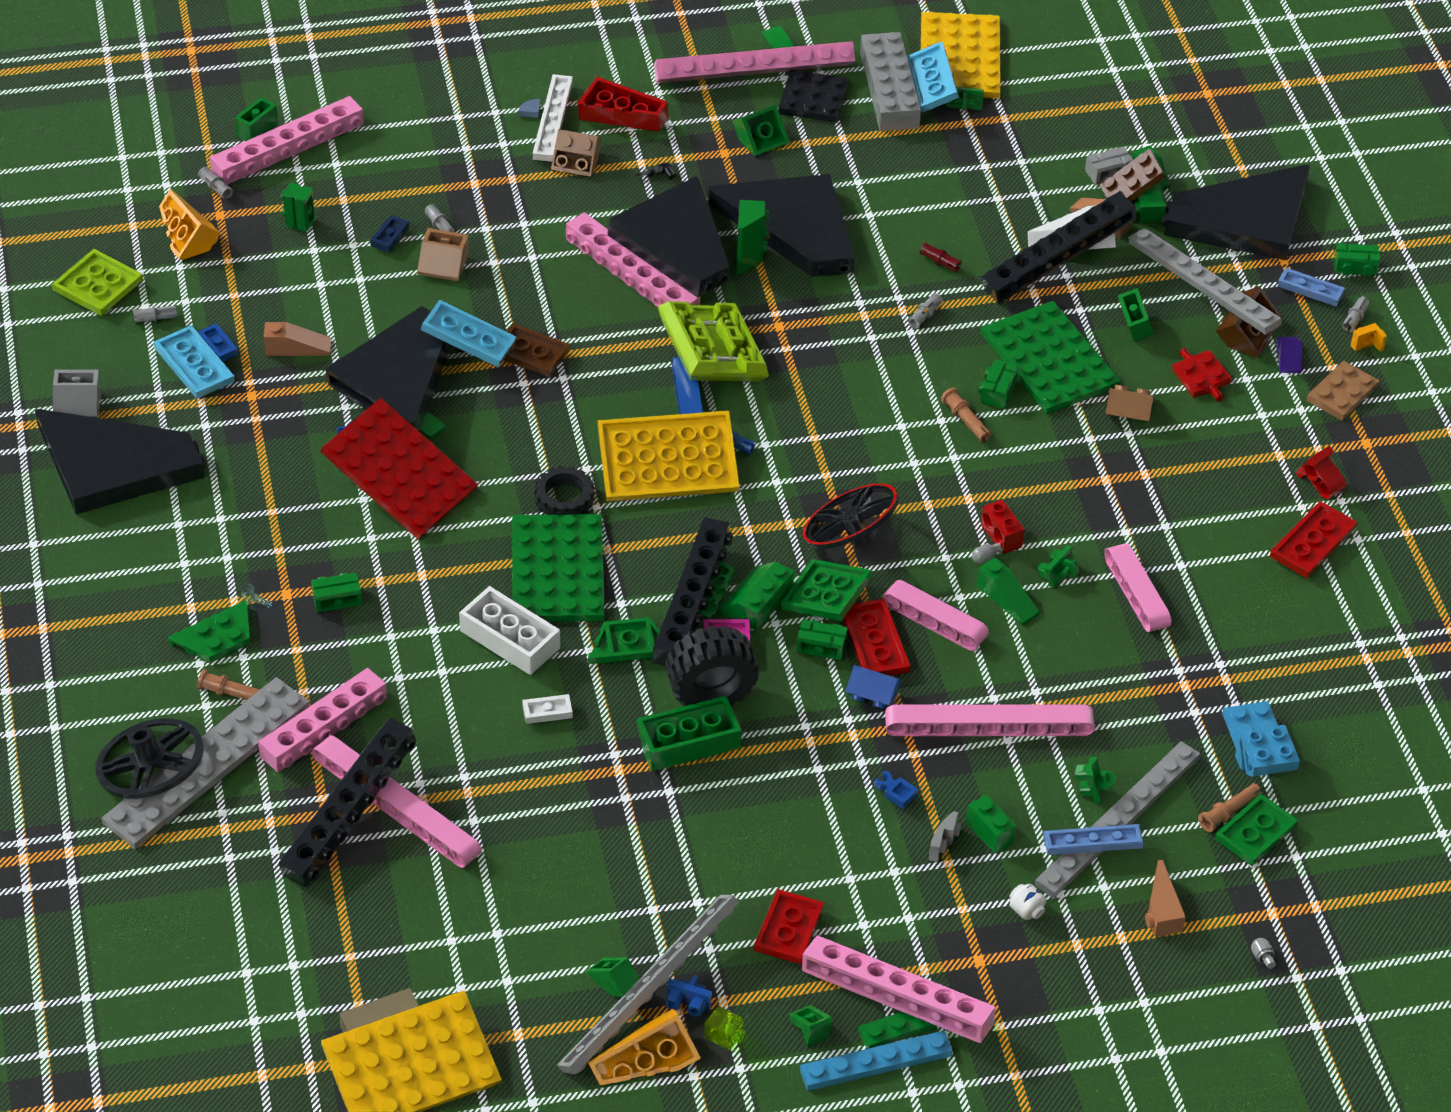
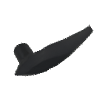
[636,162,676,179]

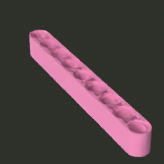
[885,705,1095,736]
[312,735,482,868]

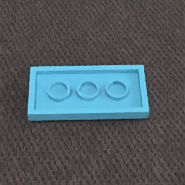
[907,41,959,113]
[421,300,516,367]
[154,325,235,399]

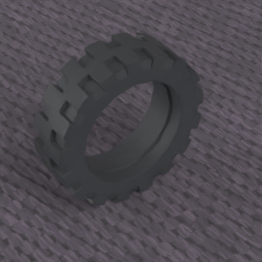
[535,466,594,515]

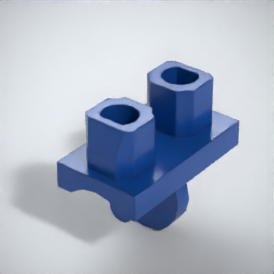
[666,975,712,1018]

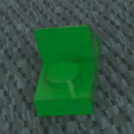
[789,1005,833,1047]

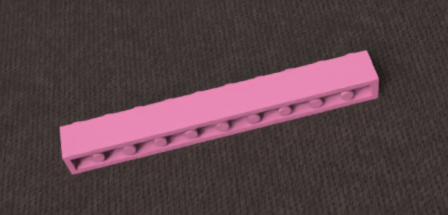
[654,41,855,84]

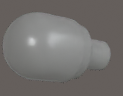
[972,543,1002,565]
[1251,938,1276,969]

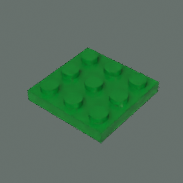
[780,559,873,621]

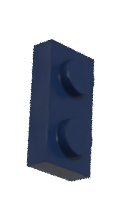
[370,215,409,253]

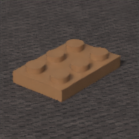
[1306,360,1379,421]

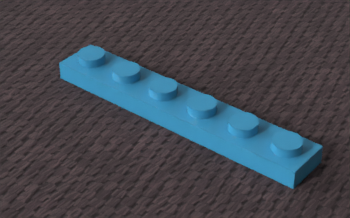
[800,1031,953,1091]

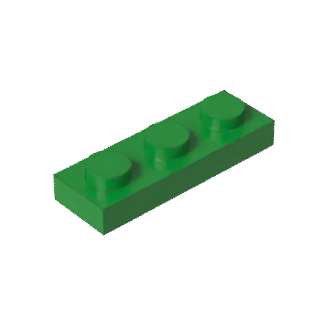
[858,1012,937,1049]

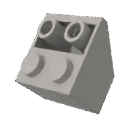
[53,370,101,418]

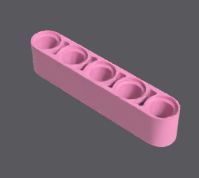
[1104,543,1171,632]
[882,580,989,651]

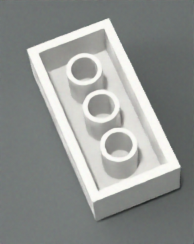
[459,586,560,675]

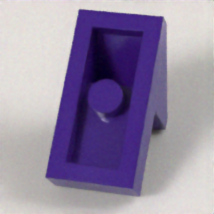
[1276,337,1302,373]

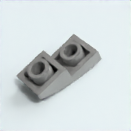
[929,811,961,862]

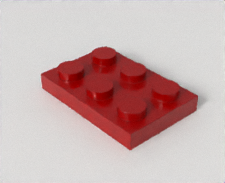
[754,889,824,964]

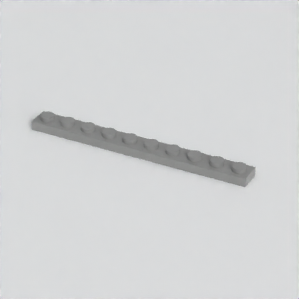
[1129,228,1282,335]
[1035,741,1200,899]
[557,895,739,1074]

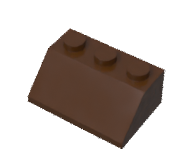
[1216,286,1283,358]

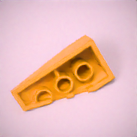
[159,189,221,260]
[588,1009,701,1085]

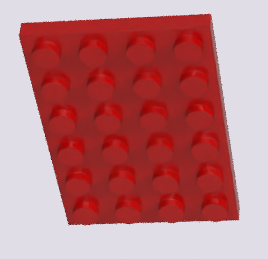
[320,398,478,540]

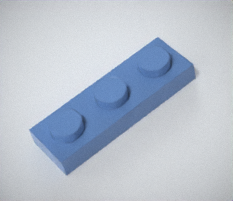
[1277,268,1345,307]

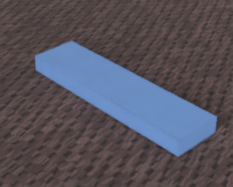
[1043,824,1143,855]

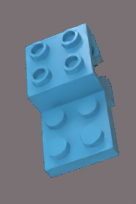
[1222,701,1300,777]

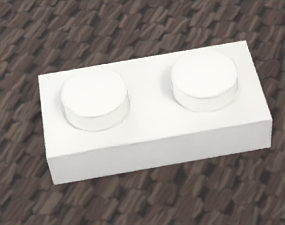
[522,694,573,724]

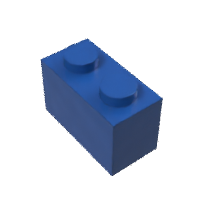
[845,665,901,710]

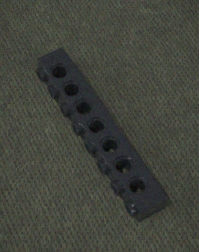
[981,191,1136,304]
[653,517,733,666]
[278,717,416,887]

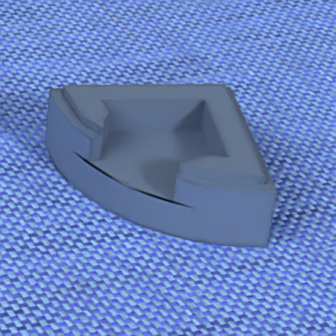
[518,99,540,118]

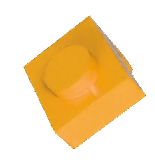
[1351,323,1387,352]

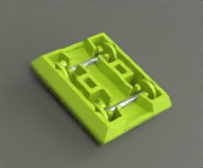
[658,301,769,382]

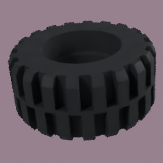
[665,626,759,706]

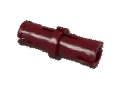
[920,242,962,273]

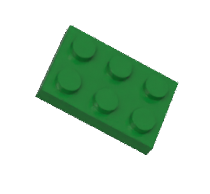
[1215,794,1298,866]

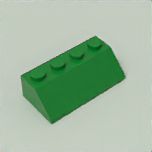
[636,696,742,771]

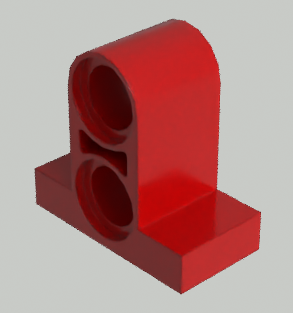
[1296,445,1347,499]

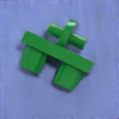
[946,87,984,110]
[1038,545,1079,588]
[1075,757,1117,804]

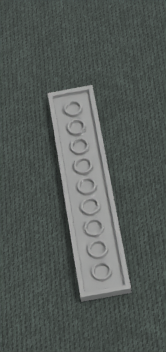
[101,677,310,849]

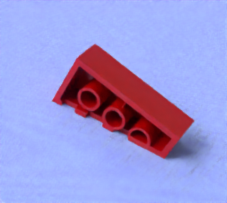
[577,77,669,132]

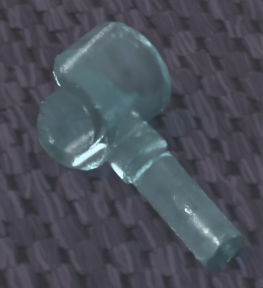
[241,584,272,608]

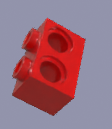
[981,499,1025,554]

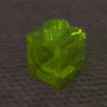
[705,1006,746,1051]

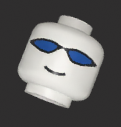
[1010,884,1046,920]

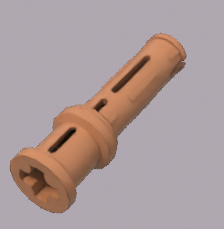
[941,388,992,443]
[197,669,260,700]
[1198,783,1262,832]

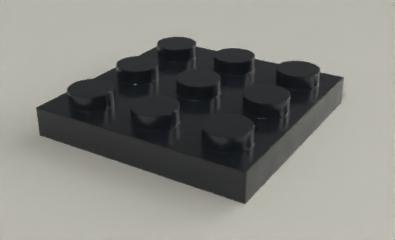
[778,69,849,123]

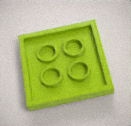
[52,249,143,316]

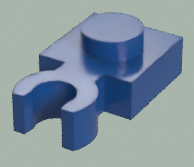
[874,771,919,809]

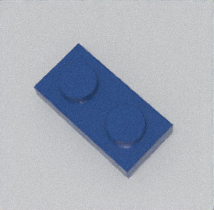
[198,323,238,362]

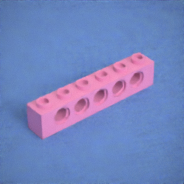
[258,668,387,773]

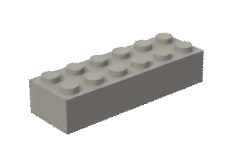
[860,32,921,131]

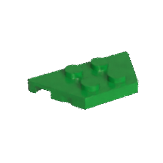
[168,600,250,663]
[588,617,660,664]

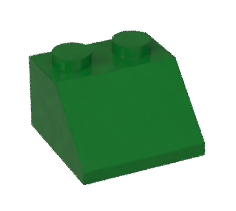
[732,105,790,156]

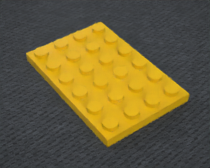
[921,12,1000,99]
[597,411,739,502]
[321,990,502,1112]

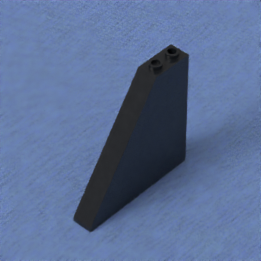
[1161,164,1310,260]
[708,174,854,277]
[607,176,729,298]
[325,306,451,432]
[35,409,206,514]

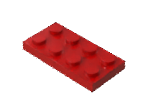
[1269,501,1357,578]
[843,598,910,676]

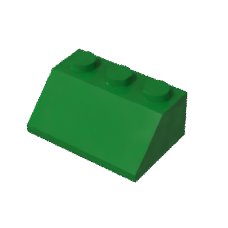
[736,200,769,275]
[718,561,794,631]

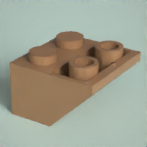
[551,129,602,177]
[417,228,469,281]
[1106,385,1154,421]

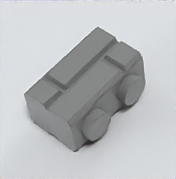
[1085,147,1133,185]

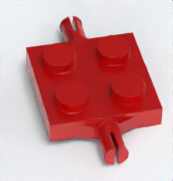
[1172,348,1231,402]

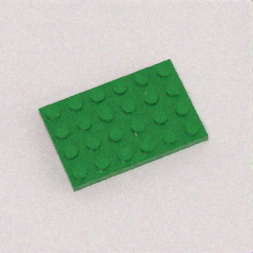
[980,301,1121,415]
[512,514,604,622]

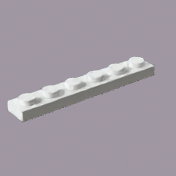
[533,74,573,162]

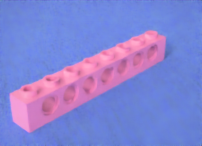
[210,96,364,185]
[566,212,700,307]
[802,935,995,1044]

